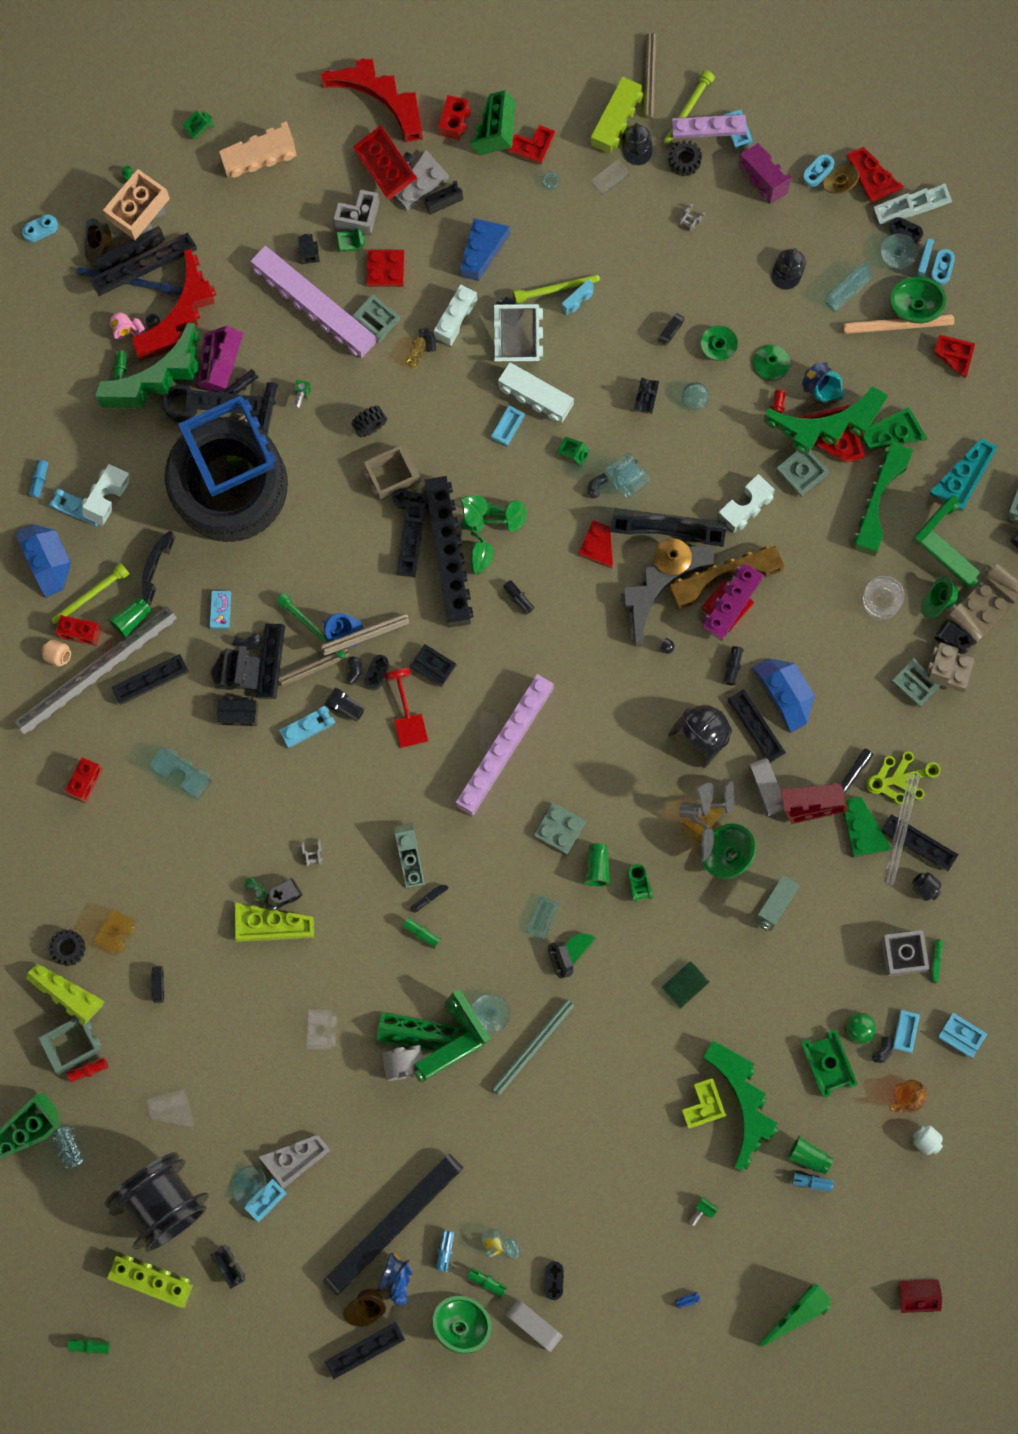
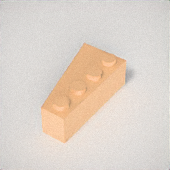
[219,121,297,178]

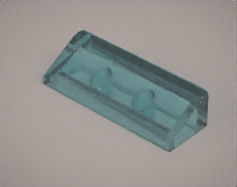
[825,261,873,312]

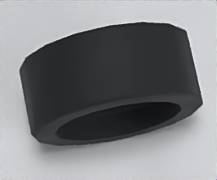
[162,384,198,422]

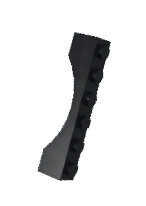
[611,508,727,547]

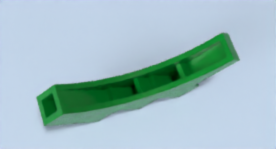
[95,323,201,409]
[764,386,888,455]
[703,1040,778,1172]

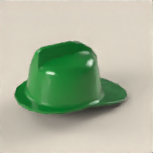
[921,576,958,618]

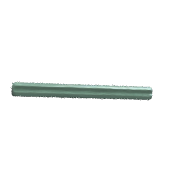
[492,999,574,1095]

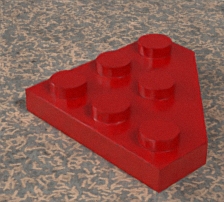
[798,405,865,463]

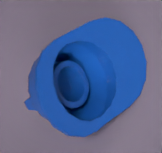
[322,613,364,647]

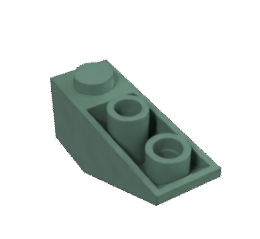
[394,823,425,888]

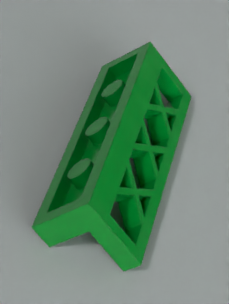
[376,1012,459,1053]

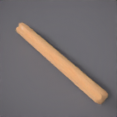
[843,314,954,334]

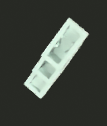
[874,184,952,224]

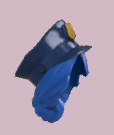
[378,1252,413,1305]

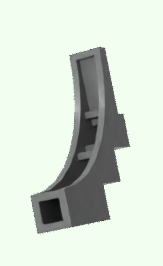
[620,545,714,647]

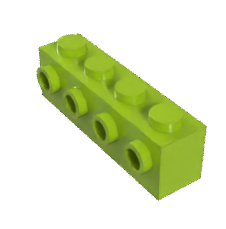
[591,77,644,154]
[107,1254,193,1308]

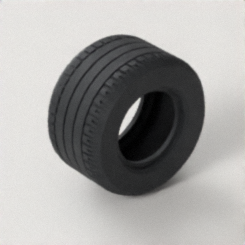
[164,417,288,542]

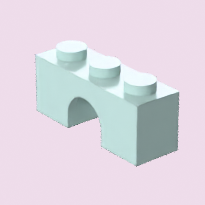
[434,285,477,347]
[81,464,129,526]
[718,474,775,533]

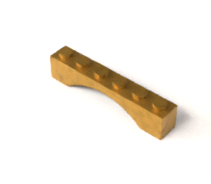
[669,545,784,610]

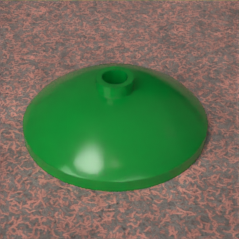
[890,277,947,324]
[701,823,756,879]
[432,1296,492,1354]

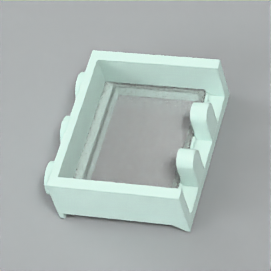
[494,304,543,361]

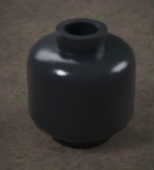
[912,872,941,901]

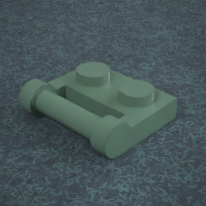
[352,295,401,343]
[891,658,941,708]

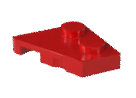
[934,334,975,378]
[578,520,613,568]

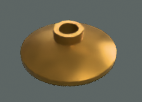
[823,165,859,194]
[654,538,692,576]

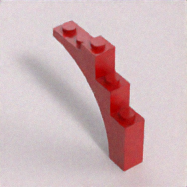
[320,58,423,142]
[132,249,217,361]

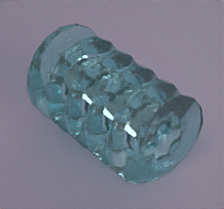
[51,1126,86,1171]

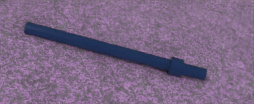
[77,267,184,295]

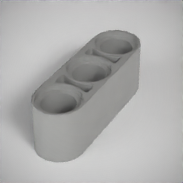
[748,758,784,816]
[505,1299,563,1352]

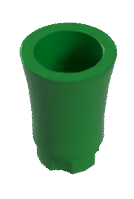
[108,597,151,639]
[584,843,611,887]
[787,1135,834,1175]

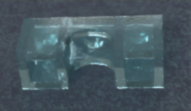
[149,747,212,800]

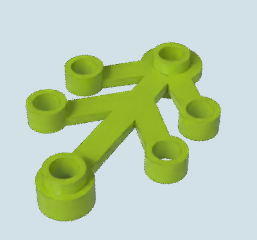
[866,751,941,805]

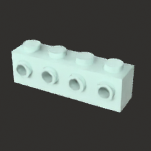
[498,363,574,423]

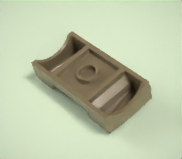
[946,563,1018,646]

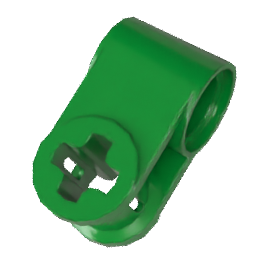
[628,864,653,903]

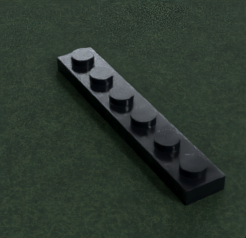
[89,232,197,297]

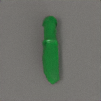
[931,939,943,984]

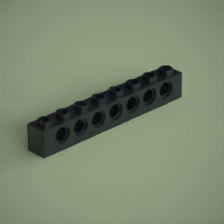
[424,476,474,628]

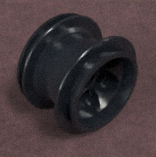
[105,1152,209,1252]

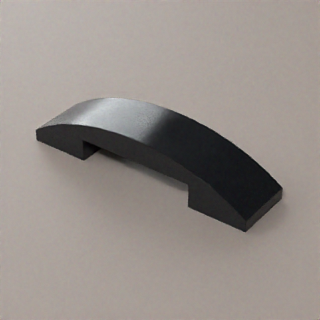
[396,502,425,578]
[142,531,176,606]

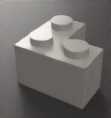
[334,190,380,236]

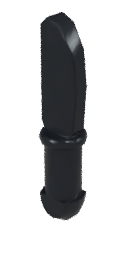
[410,885,449,913]

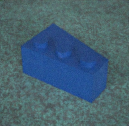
[460,218,510,281]

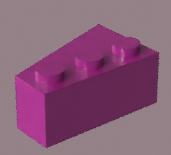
[739,143,791,204]
[197,326,244,392]

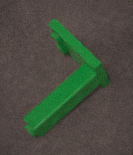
[911,495,980,588]
[414,989,491,1083]

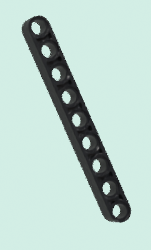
[323,1153,464,1296]

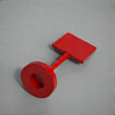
[384,668,429,748]

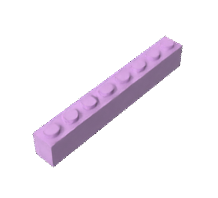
[251,246,376,358]
[456,674,554,817]

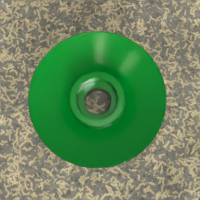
[701,325,738,361]
[753,345,790,380]

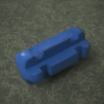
[675,1292,701,1309]

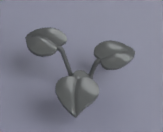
[679,780,735,862]

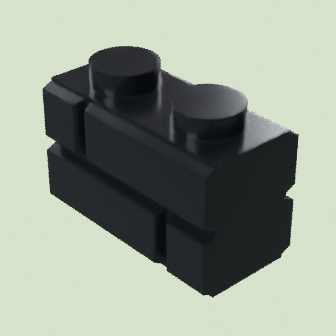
[217,696,258,726]

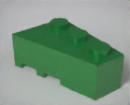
[469,90,516,156]

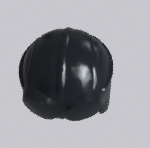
[668,704,732,769]

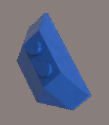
[15,524,71,598]
[752,658,815,733]

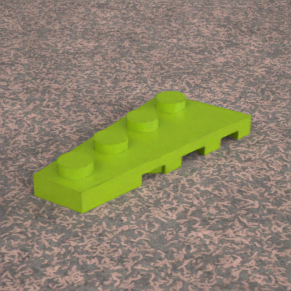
[26,963,104,1026]

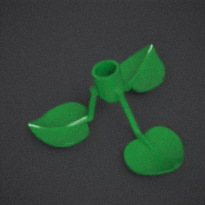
[460,495,527,575]

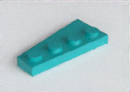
[929,438,998,511]

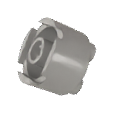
[382,1046,423,1081]

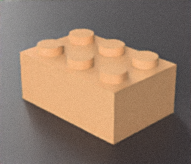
[103,169,170,240]

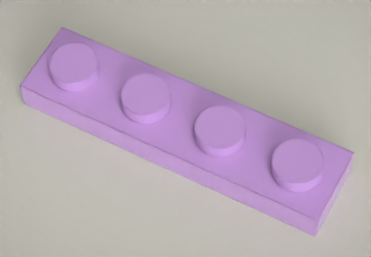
[673,115,746,139]

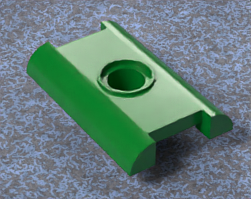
[801,1029,858,1098]

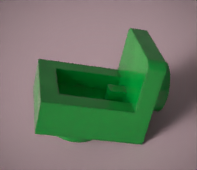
[335,228,365,252]

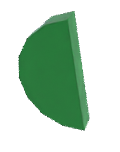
[566,933,596,965]

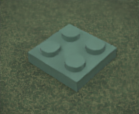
[776,451,830,497]
[534,803,587,856]

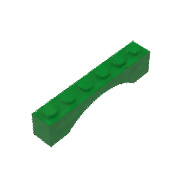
[853,442,913,556]

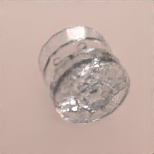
[862,576,904,621]

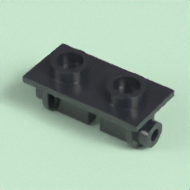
[210,1244,246,1289]

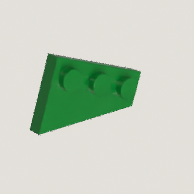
[861,407,928,450]
[844,797,892,858]

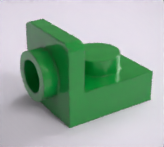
[182,110,215,139]
[556,436,590,466]

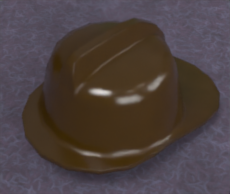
[85,218,111,263]
[343,1288,386,1327]

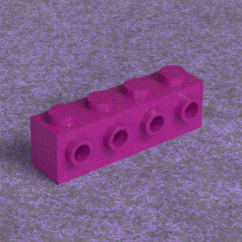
[702,563,764,641]

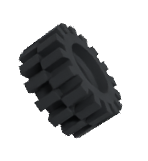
[668,140,702,177]
[351,405,387,438]
[48,929,86,966]

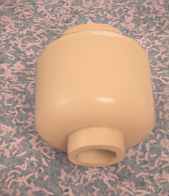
[41,639,71,667]

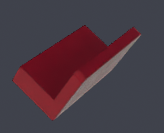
[898,1279,942,1313]

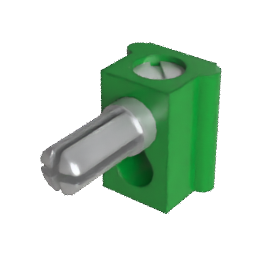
[294,380,312,408]
[689,1196,719,1226]

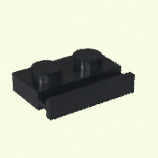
[410,644,457,688]

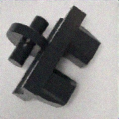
[634,377,659,414]

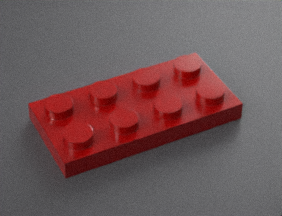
[353,125,417,200]

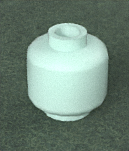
[913,1125,943,1155]

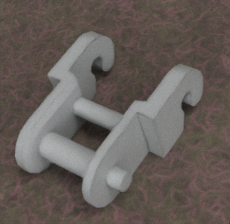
[680,204,706,231]
[301,840,323,866]

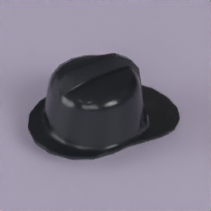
[622,123,653,166]
[772,248,806,290]

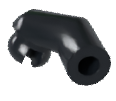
[587,473,609,499]
[233,633,262,651]
[345,656,363,685]

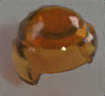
[889,1079,927,1113]

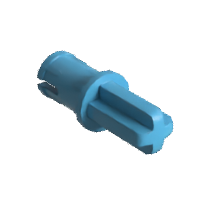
[29,460,49,498]
[793,1173,834,1192]
[435,1230,454,1272]

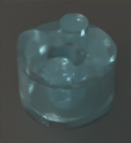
[606,452,650,498]

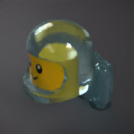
[482,1229,521,1260]

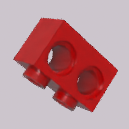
[438,95,471,140]
[56,615,101,646]
[65,757,103,803]

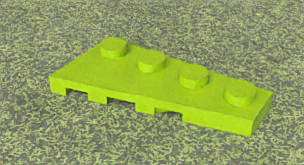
[235,903,314,942]

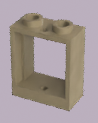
[363,444,421,500]

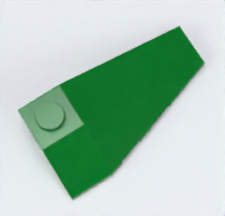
[0,1093,60,1159]
[759,1283,832,1347]

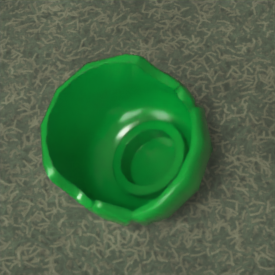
[846,1012,876,1045]

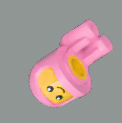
[109,312,145,339]

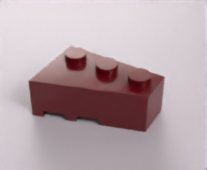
[781,783,848,825]

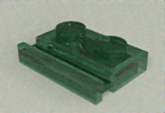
[662,961,710,1009]

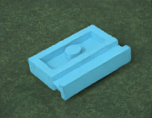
[938,1013,987,1059]

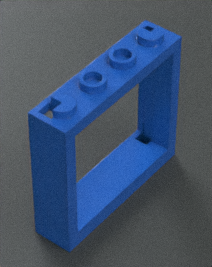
[178,395,276,497]

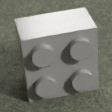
[881,930,929,977]

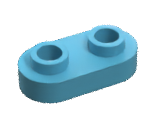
[803,154,834,187]
[22,215,58,242]
[931,249,955,286]

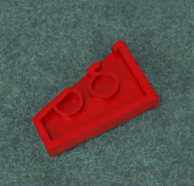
[846,147,904,203]

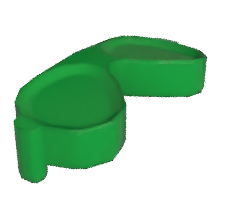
[245,877,268,900]

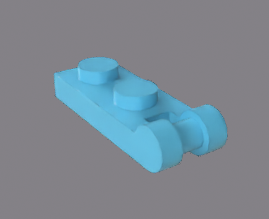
[48,489,98,527]
[279,706,336,748]

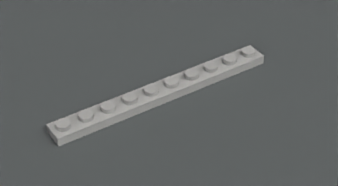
[15,607,177,734]

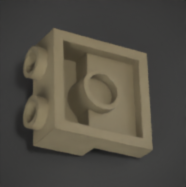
[927,642,975,693]

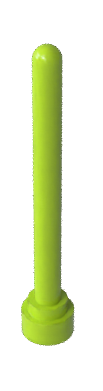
[663,70,715,146]
[513,275,600,305]
[52,562,130,624]

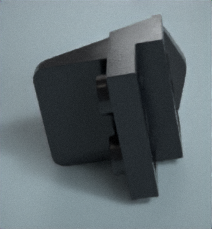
[210,646,261,690]

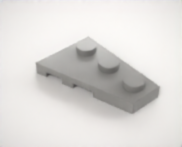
[395,150,449,211]
[259,1135,331,1189]

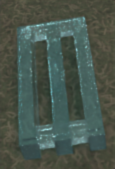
[527,896,559,940]

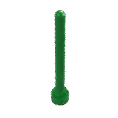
[275,593,345,659]

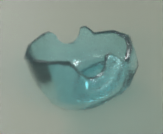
[681,382,710,410]

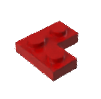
[508,125,556,165]

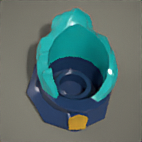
[802,362,844,403]

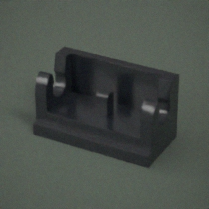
[423,180,463,215]

